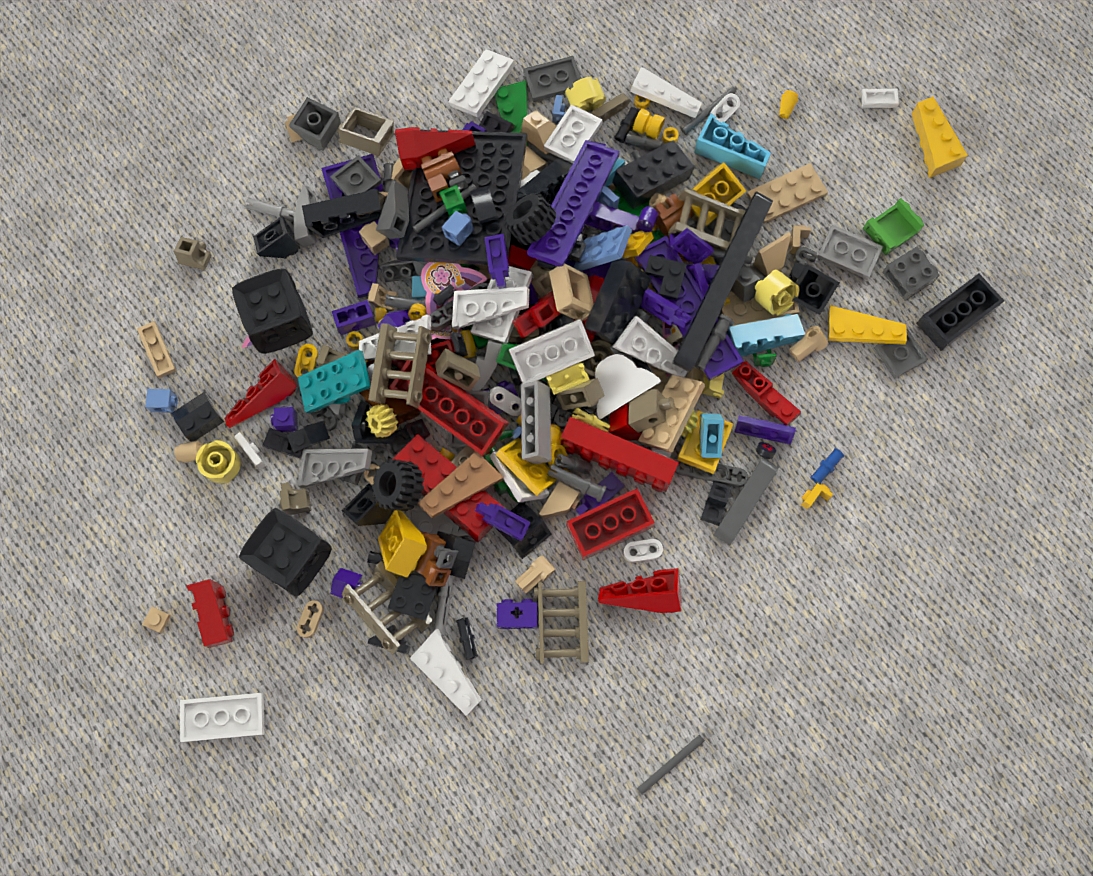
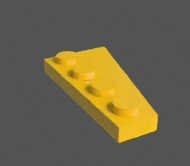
[828,305,907,344]

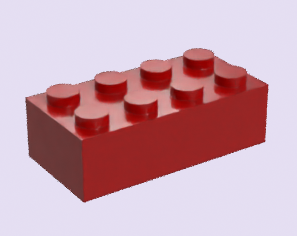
[566,488,655,561]

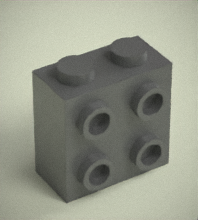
[882,246,940,301]

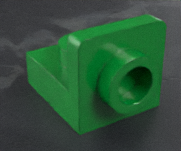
[440,185,468,217]

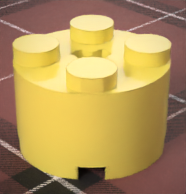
[565,77,606,112]
[755,269,799,315]
[196,440,241,483]

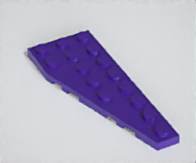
[321,154,383,298]

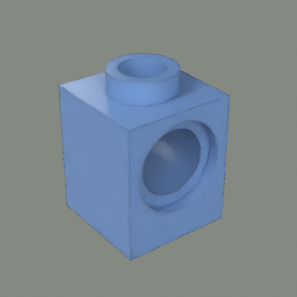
[442,211,474,246]
[145,389,178,413]

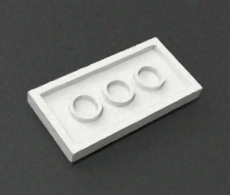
[448,49,516,117]
[471,266,533,343]
[509,319,595,384]
[180,693,264,742]

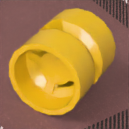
[633,108,665,140]

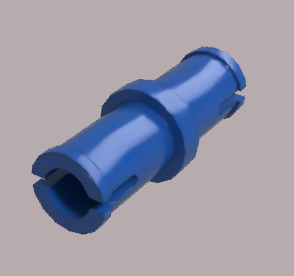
[810,448,844,484]

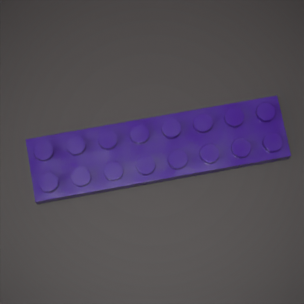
[527,140,620,267]
[634,236,743,381]

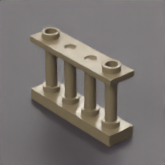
[668,188,745,251]
[368,323,432,408]
[341,561,433,655]
[534,581,589,665]

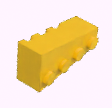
[912,96,968,178]

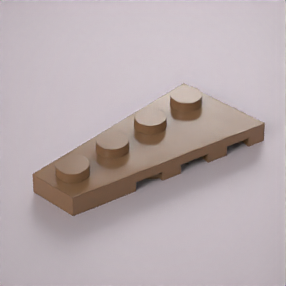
[418,452,504,519]

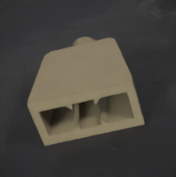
[629,389,674,433]

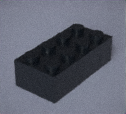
[612,140,695,209]
[584,259,652,345]
[916,273,1005,351]

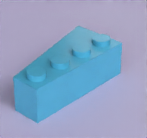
[694,113,771,179]
[727,314,805,357]

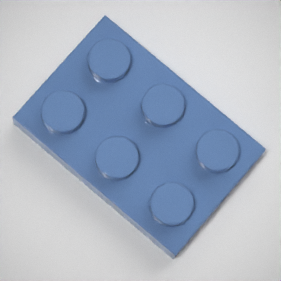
[574,225,632,271]

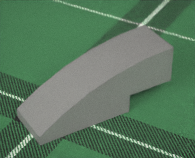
[294,186,317,247]
[471,339,503,391]

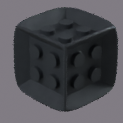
[232,268,313,354]
[239,508,332,597]

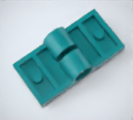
[298,350,371,413]

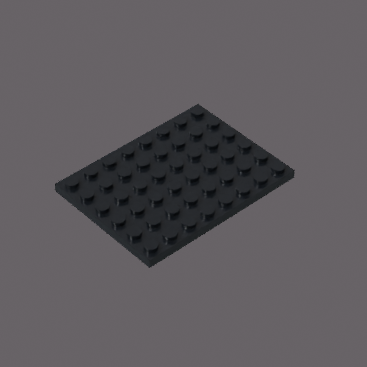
[396,130,528,265]

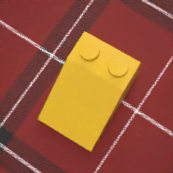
[691,162,746,226]
[378,510,427,577]

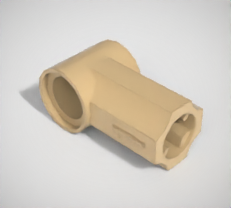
[789,326,828,362]
[515,555,556,594]

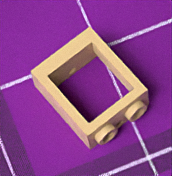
[549,263,594,321]

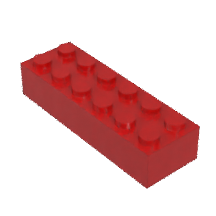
[389,360,509,456]
[561,417,679,492]
[393,434,505,543]

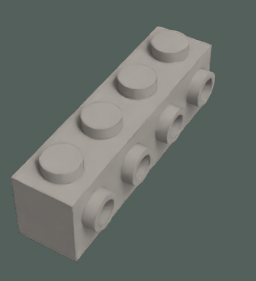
[521,380,551,464]

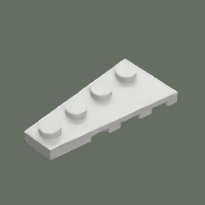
[630,67,702,118]
[452,287,529,330]
[359,315,431,361]
[613,316,687,377]
[410,629,482,716]

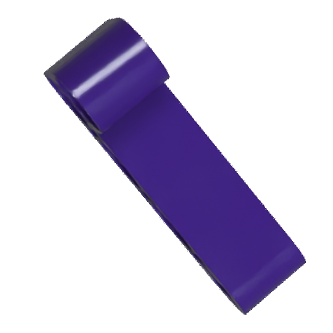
[585,202,658,234]

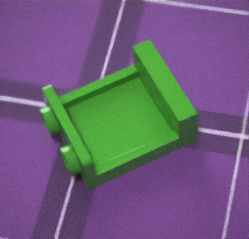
[863,198,924,255]

